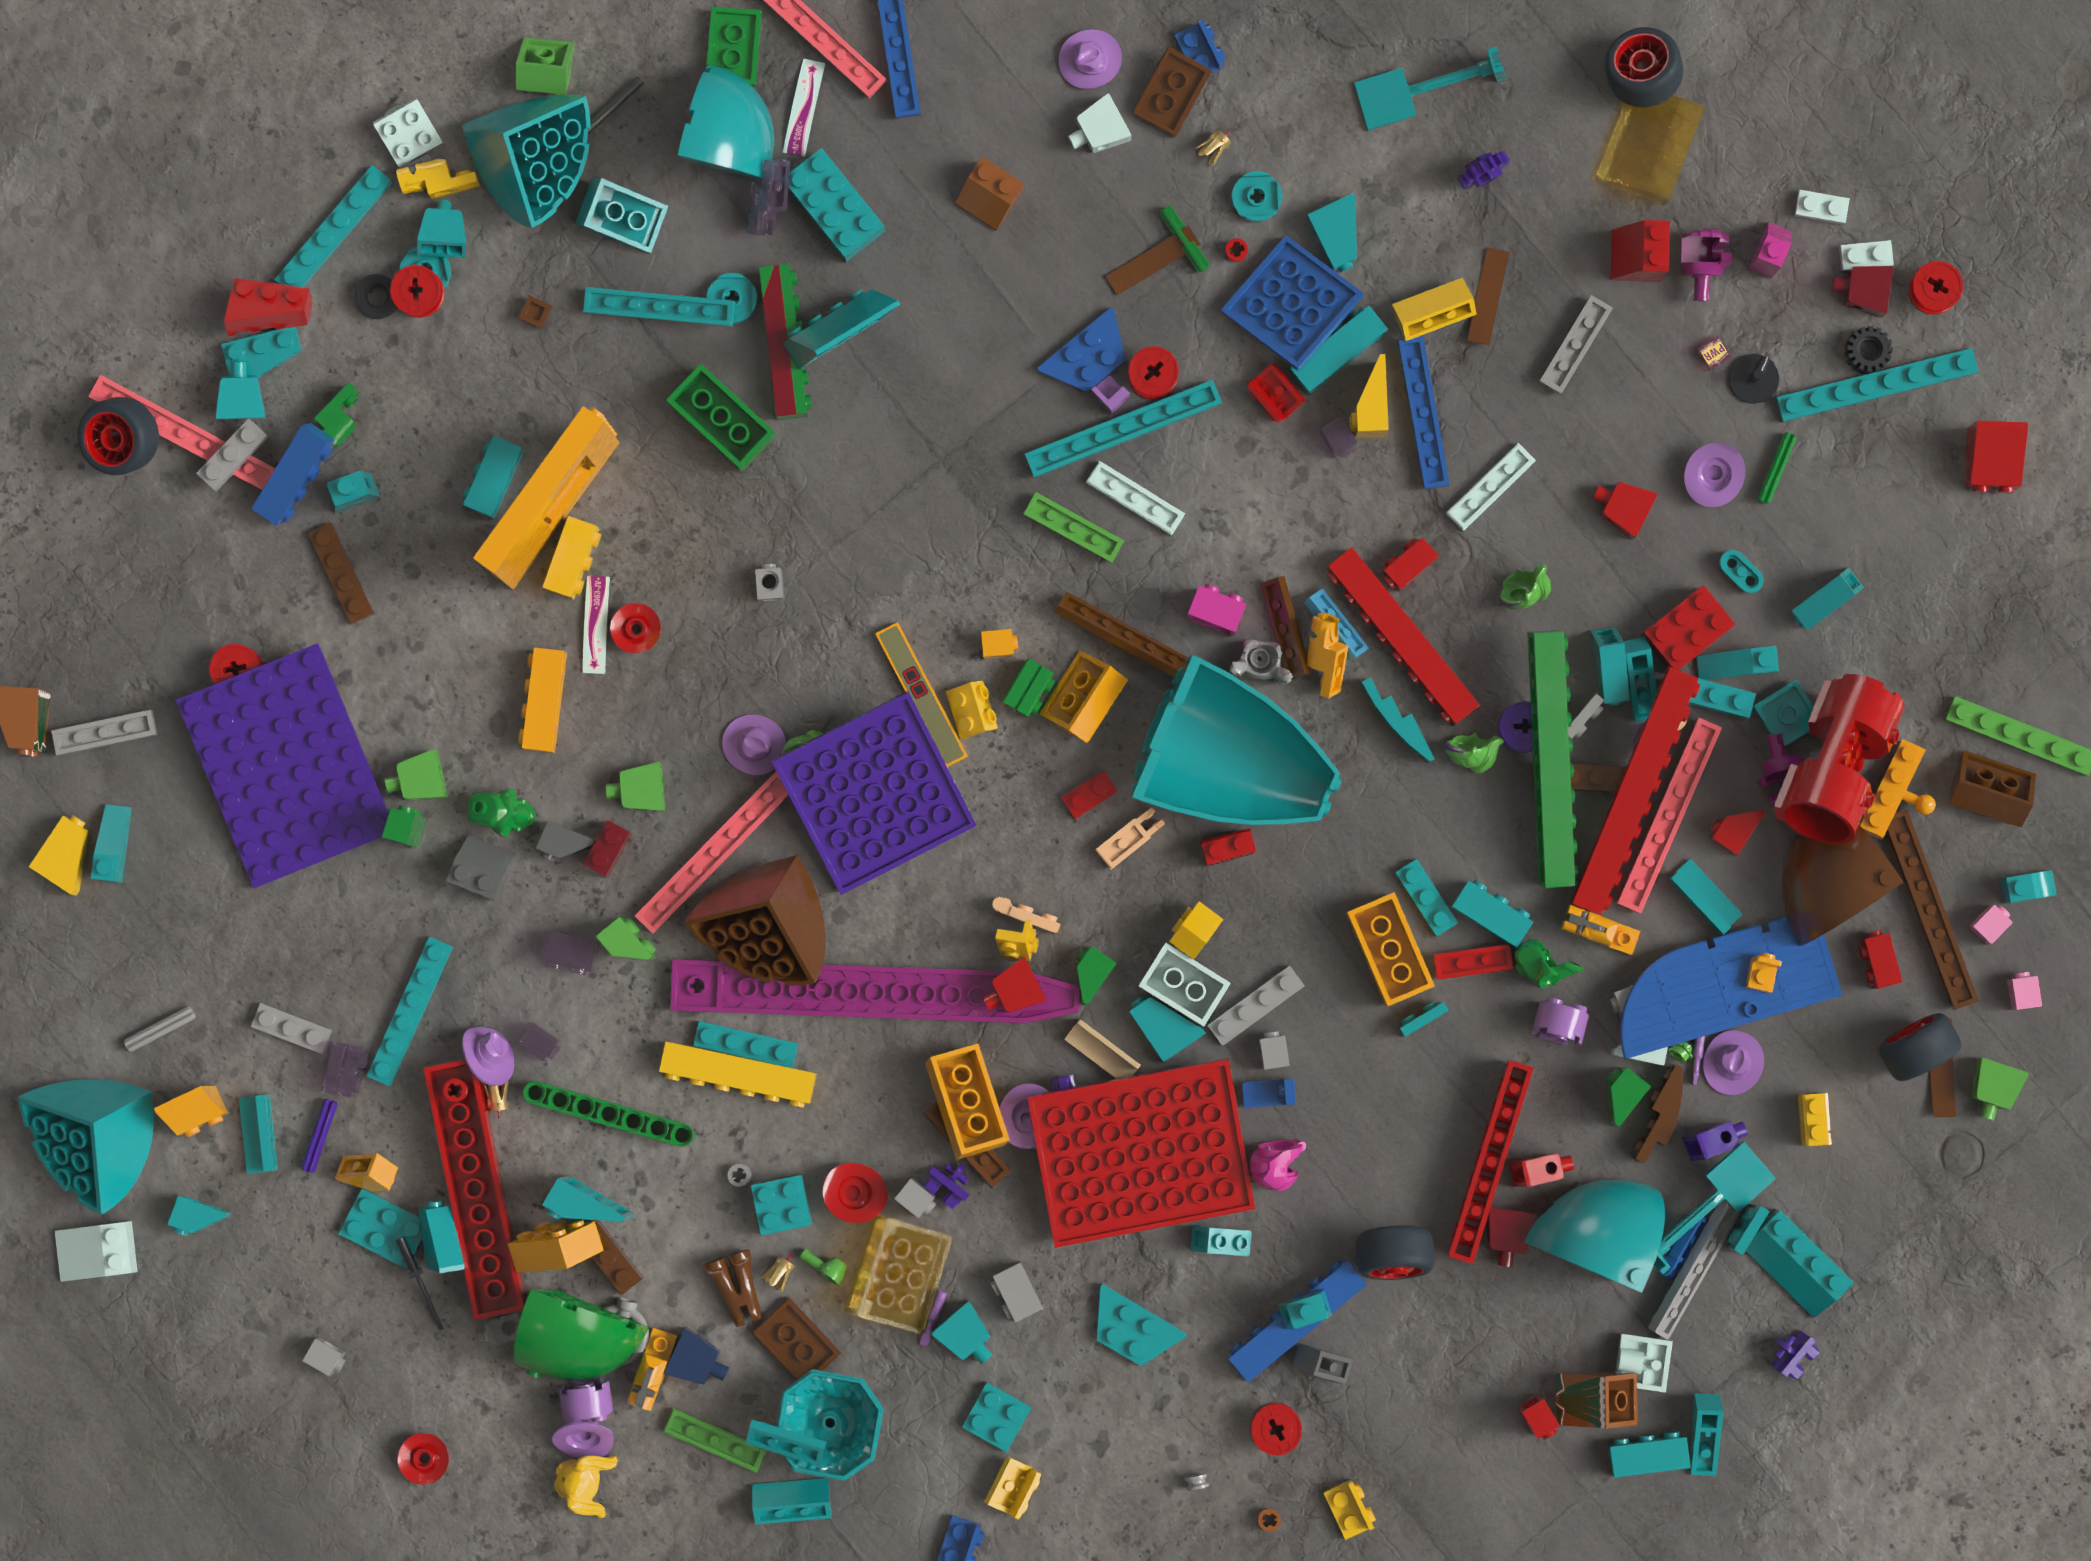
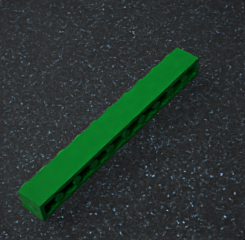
[1527,630,1578,888]

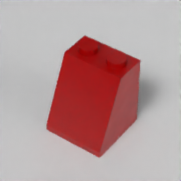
[1610,220,1670,282]
[1966,420,2028,494]

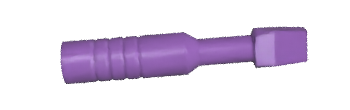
[1692,1036,1705,1085]
[920,1290,947,1347]

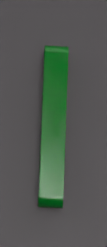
[523,1081,695,1147]

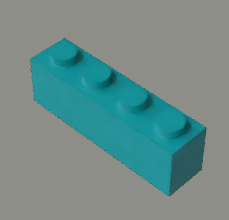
[1289,306,1388,396]

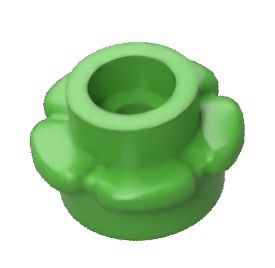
[1669,1042,1693,1063]

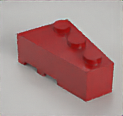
[224,278,313,337]

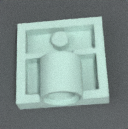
[373,98,443,167]
[1615,1333,1673,1393]

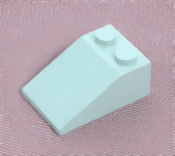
[55,1221,138,1282]

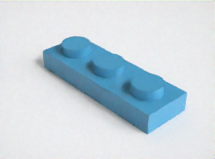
[1304,588,1369,662]

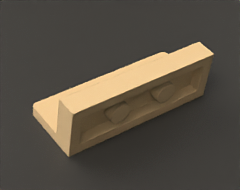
[1064,1019,1141,1079]

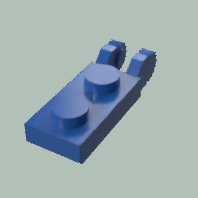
[1658,1217,1709,1280]

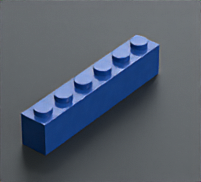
[1228,1259,1367,1382]

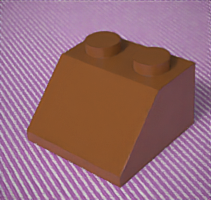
[955,156,1025,231]

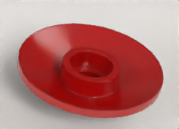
[610,603,661,654]
[398,1433,449,1485]

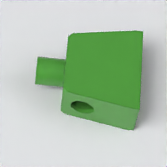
[385,749,448,800]
[606,762,665,812]
[1972,1057,2029,1121]

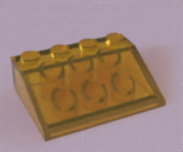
[1595,95,1705,206]
[844,1214,953,1334]

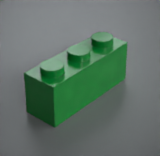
[382,805,426,848]

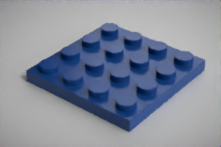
[1221,235,1364,372]

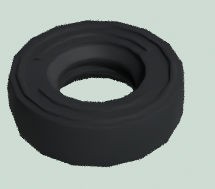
[354,274,397,319]

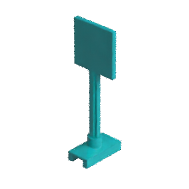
[1354,46,1507,131]
[1654,1141,1776,1274]

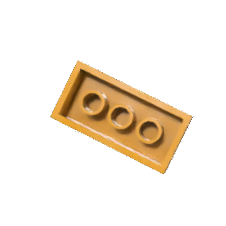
[1346,892,1435,1007]
[925,1044,1010,1160]

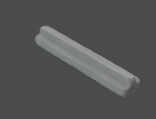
[124,1007,196,1052]

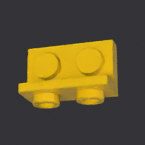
[1323,1479,1376,1540]

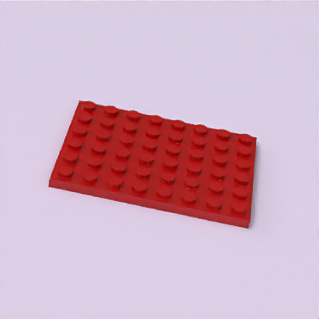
[1027,1058,1255,1248]

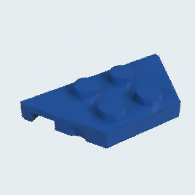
[1037,307,1126,393]

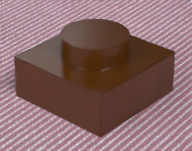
[518,295,553,330]

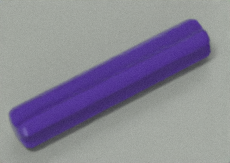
[301,1099,338,1173]

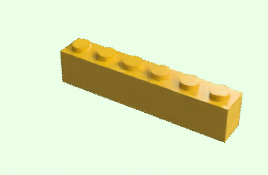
[659,1042,817,1107]

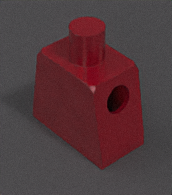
[1831,266,1894,318]
[1487,1207,1538,1267]

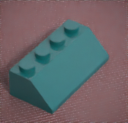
[1746,1209,1854,1318]

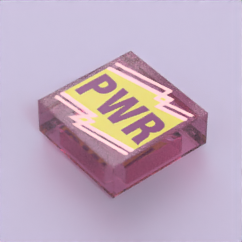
[1696,336,1732,371]

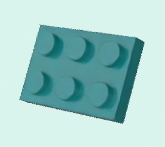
[339,1188,422,1269]

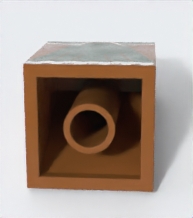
[0,686,50,757]
[1555,1372,1638,1429]

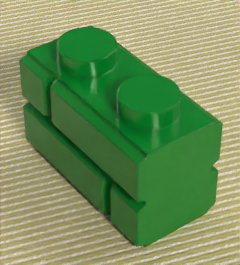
[1002,658,1055,718]

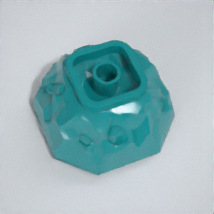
[776,1369,884,1481]

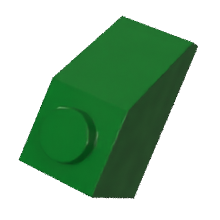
[1076,946,1117,1005]

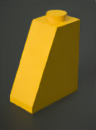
[29,815,90,896]

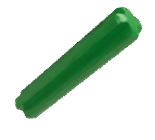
[1159,205,1210,273]
[1757,432,1797,504]

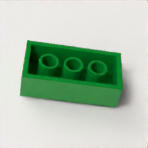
[666,363,776,473]

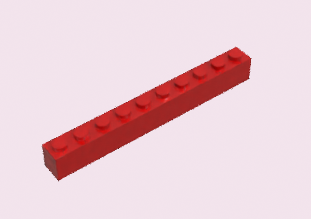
[1571,666,1701,915]

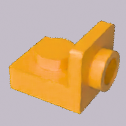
[1745,953,1782,994]

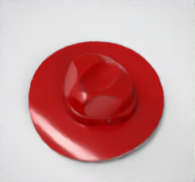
[822,1163,888,1223]

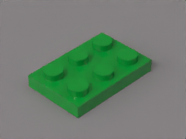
[706,6,762,87]

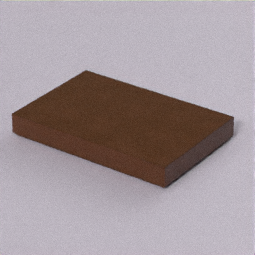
[1132,46,1213,137]
[751,1297,842,1380]

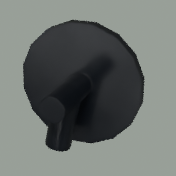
[1729,354,1779,404]

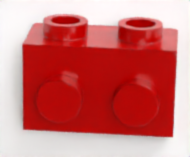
[1246,362,1307,423]

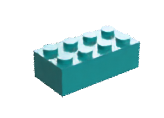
[782,148,886,263]

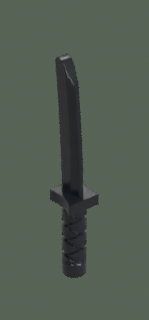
[395,1236,444,1330]

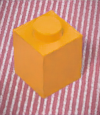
[981,629,1019,659]

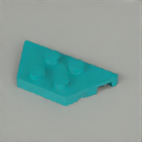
[1097,1284,1187,1366]

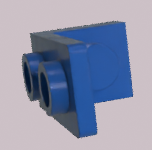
[1242,1079,1296,1108]

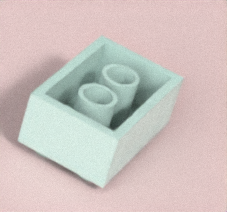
[1138,943,1231,1027]

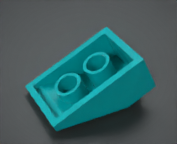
[574,177,668,253]

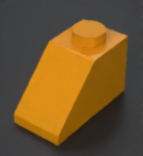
[335,1153,398,1192]

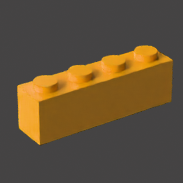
[518,648,567,753]

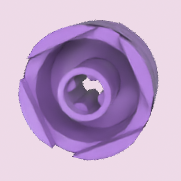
[1532,997,1589,1046]
[558,1377,613,1424]

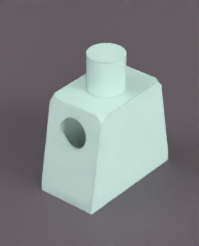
[1068,93,1131,153]

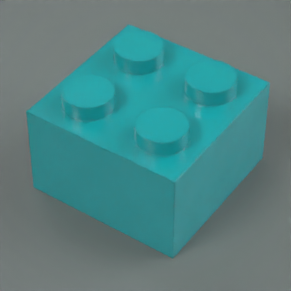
[751,1174,813,1236]

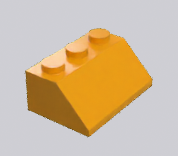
[1039,650,1128,743]

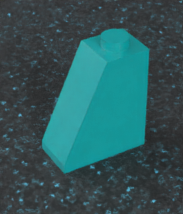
[1306,193,1357,273]
[1792,567,1864,631]
[1591,627,1630,705]
[1129,996,1206,1062]
[419,1200,465,1273]

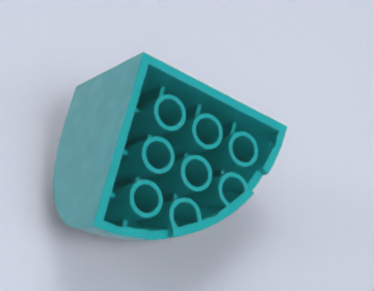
[678,64,775,181]
[462,94,591,228]
[18,1079,154,1215]
[1524,1179,1665,1293]

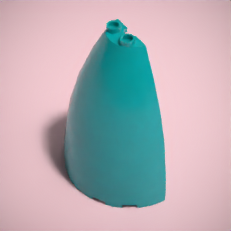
[1131,655,1341,825]

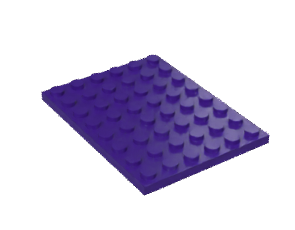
[176,643,389,888]

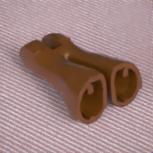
[703,1249,761,1327]

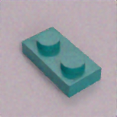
[1398,1000,1449,1037]

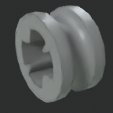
[727,1164,752,1187]
[1184,1473,1209,1491]

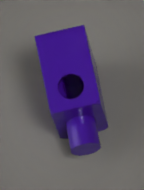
[1682,1121,1748,1161]

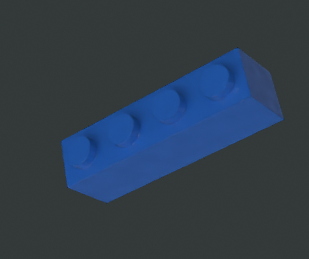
[251,423,335,526]

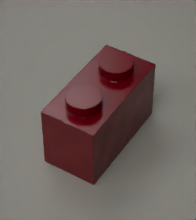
[583,820,633,878]

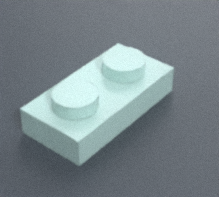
[1794,190,1850,225]
[1839,240,1894,272]

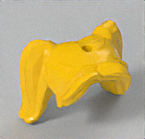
[554,1455,618,1518]

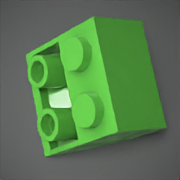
[596,917,657,961]

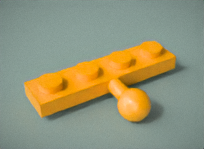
[1860,739,1936,840]

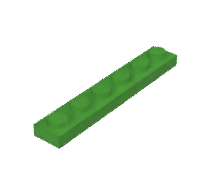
[1945,696,2091,777]

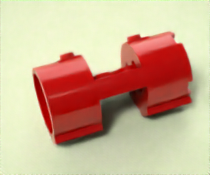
[1774,674,1904,844]

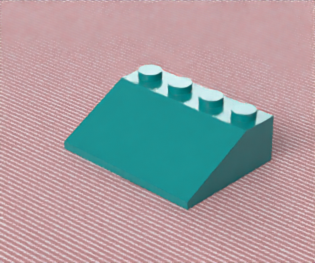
[783,289,901,369]
[542,1175,635,1222]

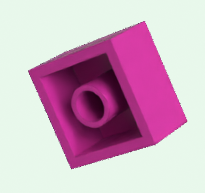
[1187,584,1246,637]

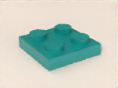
[1753,679,1814,746]
[1726,1204,1770,1255]
[962,1382,1032,1453]

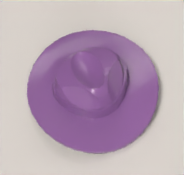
[1059,29,1122,89]
[1684,442,1745,507]
[722,715,786,775]
[462,1027,514,1086]
[1703,1030,1764,1096]
[1000,1084,1048,1149]
[552,1420,614,1459]

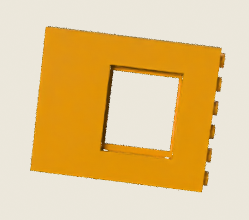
[473,406,620,590]

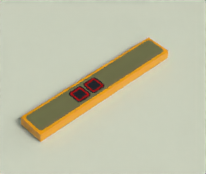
[875,622,968,768]

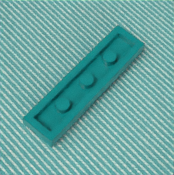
[693,1021,799,1068]

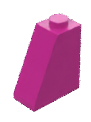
[1749,222,1792,278]

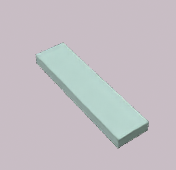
[1446,443,1536,531]
[1086,461,1185,536]

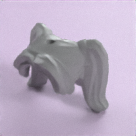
[1229,640,1293,685]

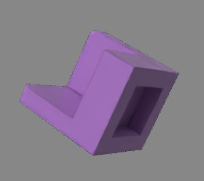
[1091,376,1130,414]

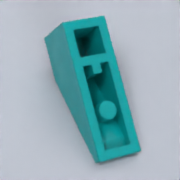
[1624,637,1657,722]
[1696,646,1779,680]
[91,804,132,883]
[1690,1393,1723,1476]

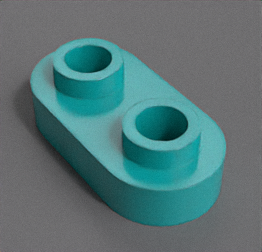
[1719,550,1764,594]

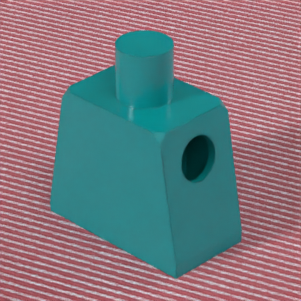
[417,200,466,258]
[216,361,266,419]
[326,471,381,514]
[1278,1290,1332,1329]
[931,1300,993,1365]

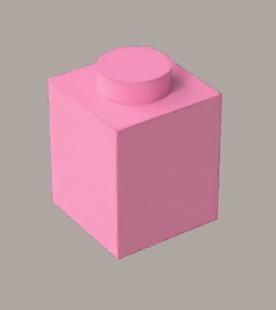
[1968,905,2013,945]
[2007,972,2042,1010]

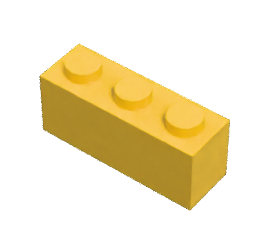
[1392,277,1476,341]
[543,516,601,600]

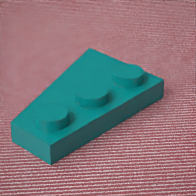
[221,327,302,379]

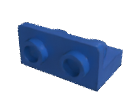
[1174,19,1226,74]
[937,1515,985,1561]

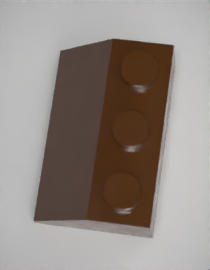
[1949,750,2036,828]

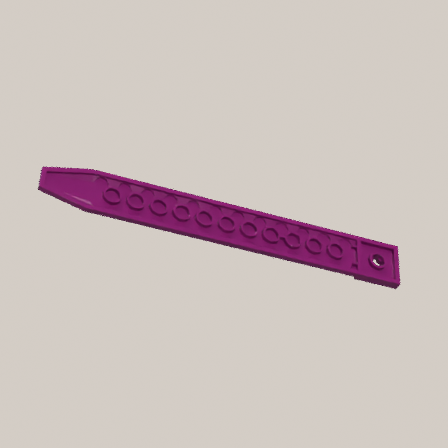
[670,960,1079,1023]

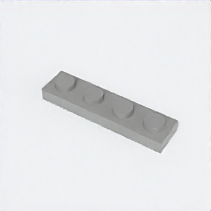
[1539,295,1613,395]
[51,710,158,756]
[1207,966,1304,1046]

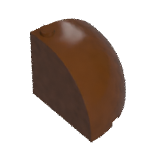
[1782,825,1903,946]
[684,855,826,986]

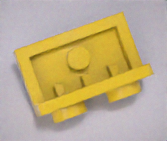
[946,681,997,740]
[995,920,1038,962]
[984,1456,1041,1520]

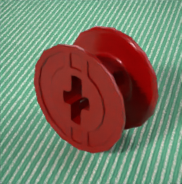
[1908,261,1963,315]
[390,265,445,318]
[1128,346,1179,400]
[210,644,264,684]
[1250,1402,1302,1456]

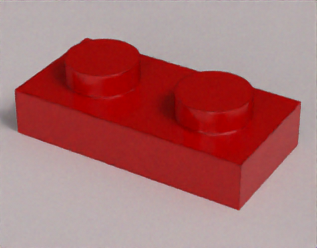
[1062,771,1118,819]

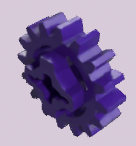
[1457,151,1510,189]

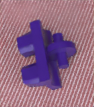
[924,1164,970,1209]
[1771,1330,1820,1380]

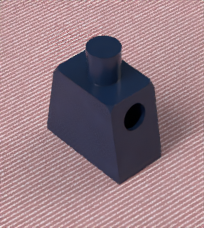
[664,1328,730,1385]

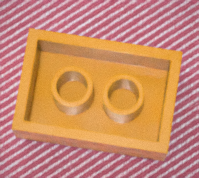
[508,1219,604,1273]

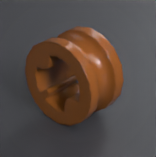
[1257,1508,1281,1532]

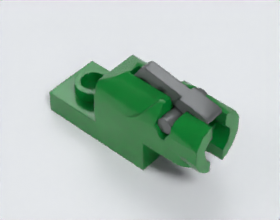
[314,382,360,462]

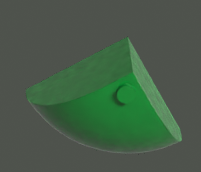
[514,1289,649,1381]

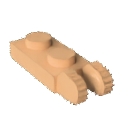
[1095,807,1165,870]
[992,896,1061,934]

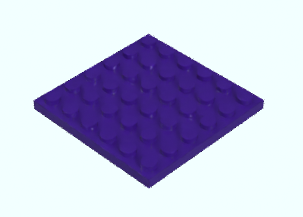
[771,691,977,895]

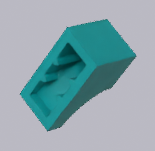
[2000,870,2056,904]

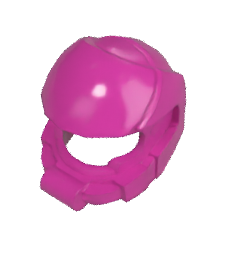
[1250,1138,1306,1192]

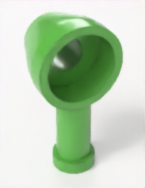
[799,1248,847,1285]

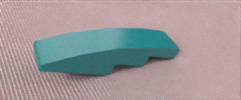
[1360,677,1434,763]

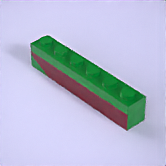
[759,264,812,420]

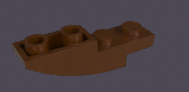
[1632,1064,1683,1163]

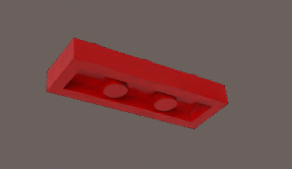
[1433,944,1513,980]

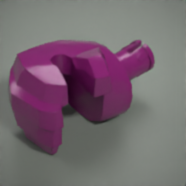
[1681,228,1733,302]
[1757,733,1802,806]

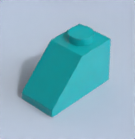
[167,1195,231,1236]

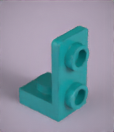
[1190,1225,1252,1256]

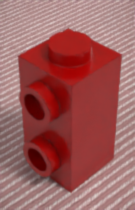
[1383,537,1439,591]
[1859,930,1903,989]

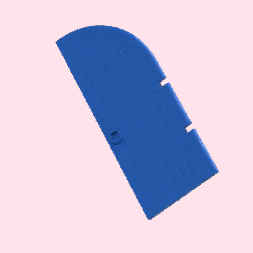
[1620,917,1843,1060]

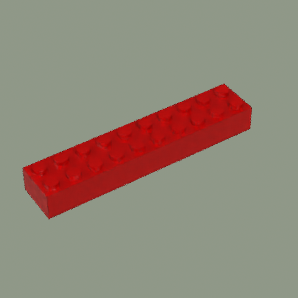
[424,1060,527,1320]

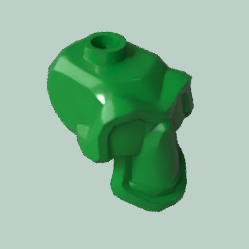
[467,788,536,837]
[1514,939,1583,989]

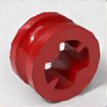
[1225,238,1248,263]
[443,1079,468,1102]

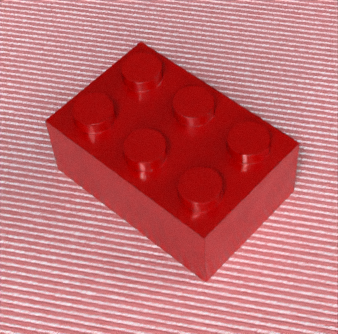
[1641,585,1736,670]

